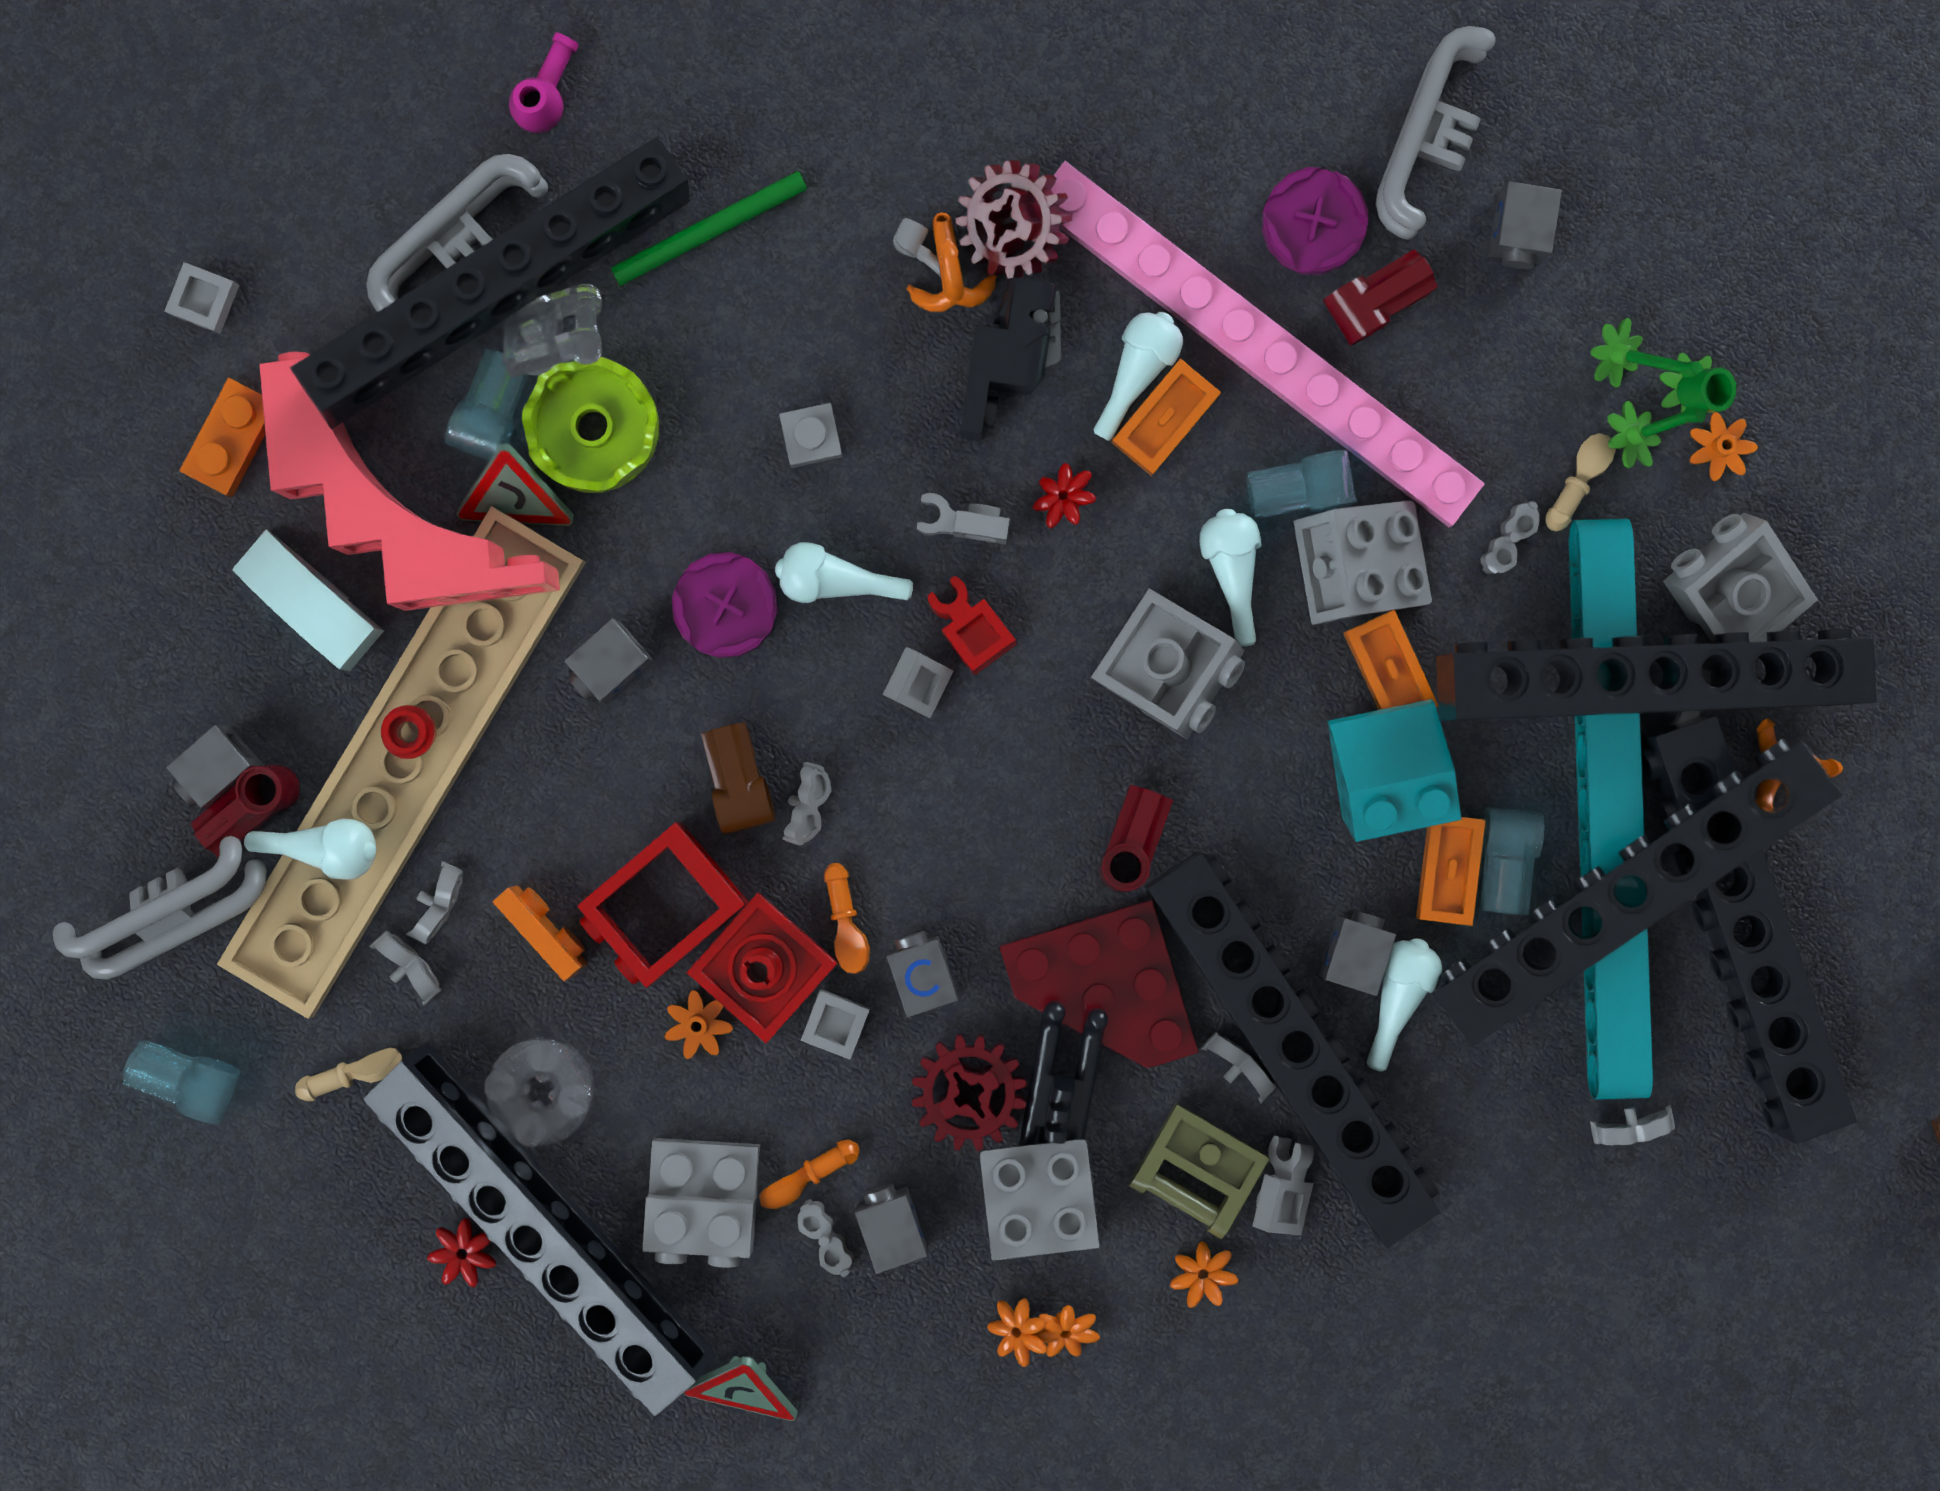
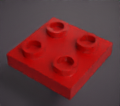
[686,892,838,1043]

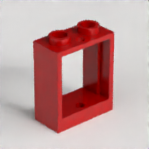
[577,822,749,988]

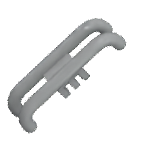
[1376,26,1496,240]
[366,154,548,312]
[53,836,267,980]

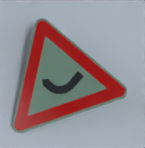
[456,444,574,526]
[683,1356,798,1421]

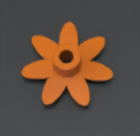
[1689,412,1758,481]
[664,990,733,1059]
[1170,1241,1239,1308]
[987,1298,1047,1367]
[1035,1305,1100,1357]

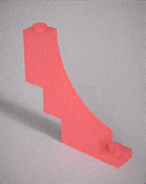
[259,352,560,611]

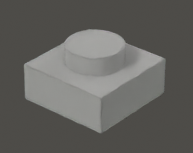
[164,262,239,334]
[779,403,843,468]
[883,647,953,718]
[801,989,870,1060]

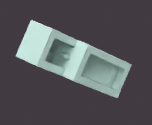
[232,529,384,671]

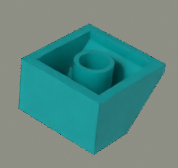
[1327,699,1461,842]

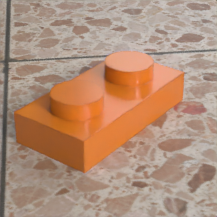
[1111,358,1221,476]
[179,377,266,498]
[1343,610,1439,710]
[1416,817,1486,926]
[492,885,588,982]

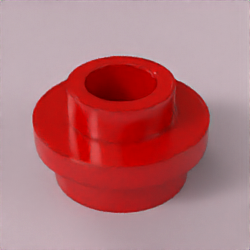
[381,705,436,759]

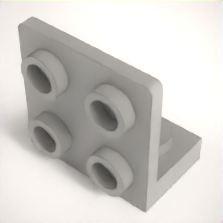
[1293,500,1432,625]
[980,1139,1100,1261]

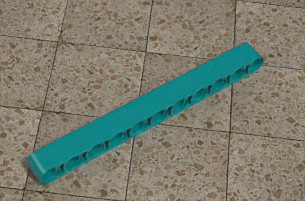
[1568,518,1653,1100]

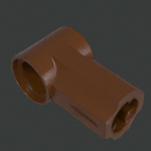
[701,722,776,835]

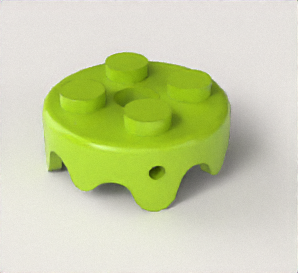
[522,356,659,493]

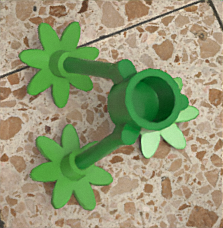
[1591,318,1736,468]

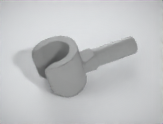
[893,218,941,277]

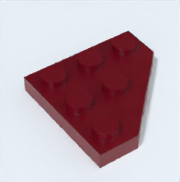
[999,899,1199,1068]

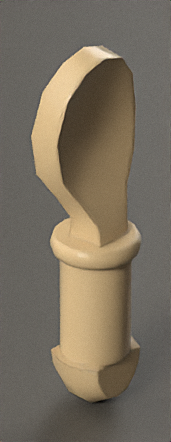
[1546,433,1616,532]
[295,1048,402,1101]

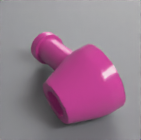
[509,32,579,133]

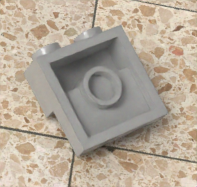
[1663,513,1818,644]
[1091,588,1245,740]
[642,1138,760,1267]

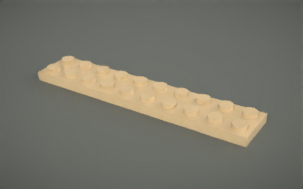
[217,506,586,1019]

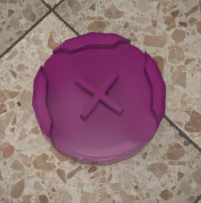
[1262,167,1368,275]
[672,552,778,658]

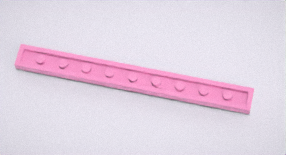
[1051,161,1485,527]

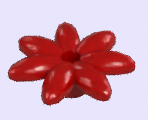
[1032,463,1096,529]
[427,1218,497,1287]

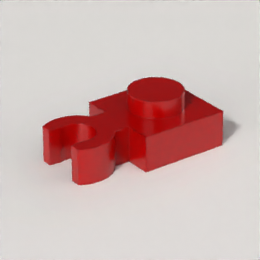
[927,576,1017,676]

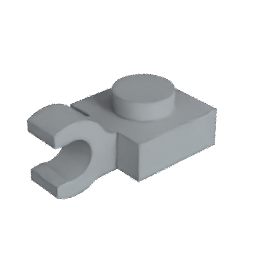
[917,493,1010,545]
[1252,1136,1314,1235]

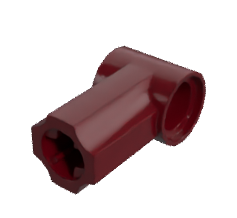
[1323,249,1438,346]
[190,765,300,858]
[1099,785,1173,892]

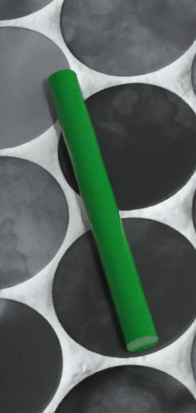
[610,171,808,286]

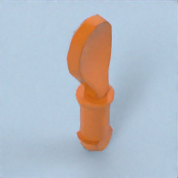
[824,863,870,974]
[759,1139,860,1209]

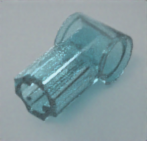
[445,349,531,461]
[1246,450,1357,518]
[1480,807,1544,915]
[123,1040,241,1124]

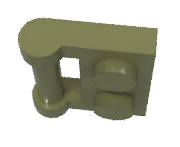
[1128,1102,1270,1239]

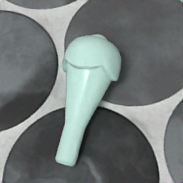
[1094,312,1183,441]
[1199,509,1262,647]
[775,542,913,603]
[244,818,376,880]
[1366,938,1442,1072]

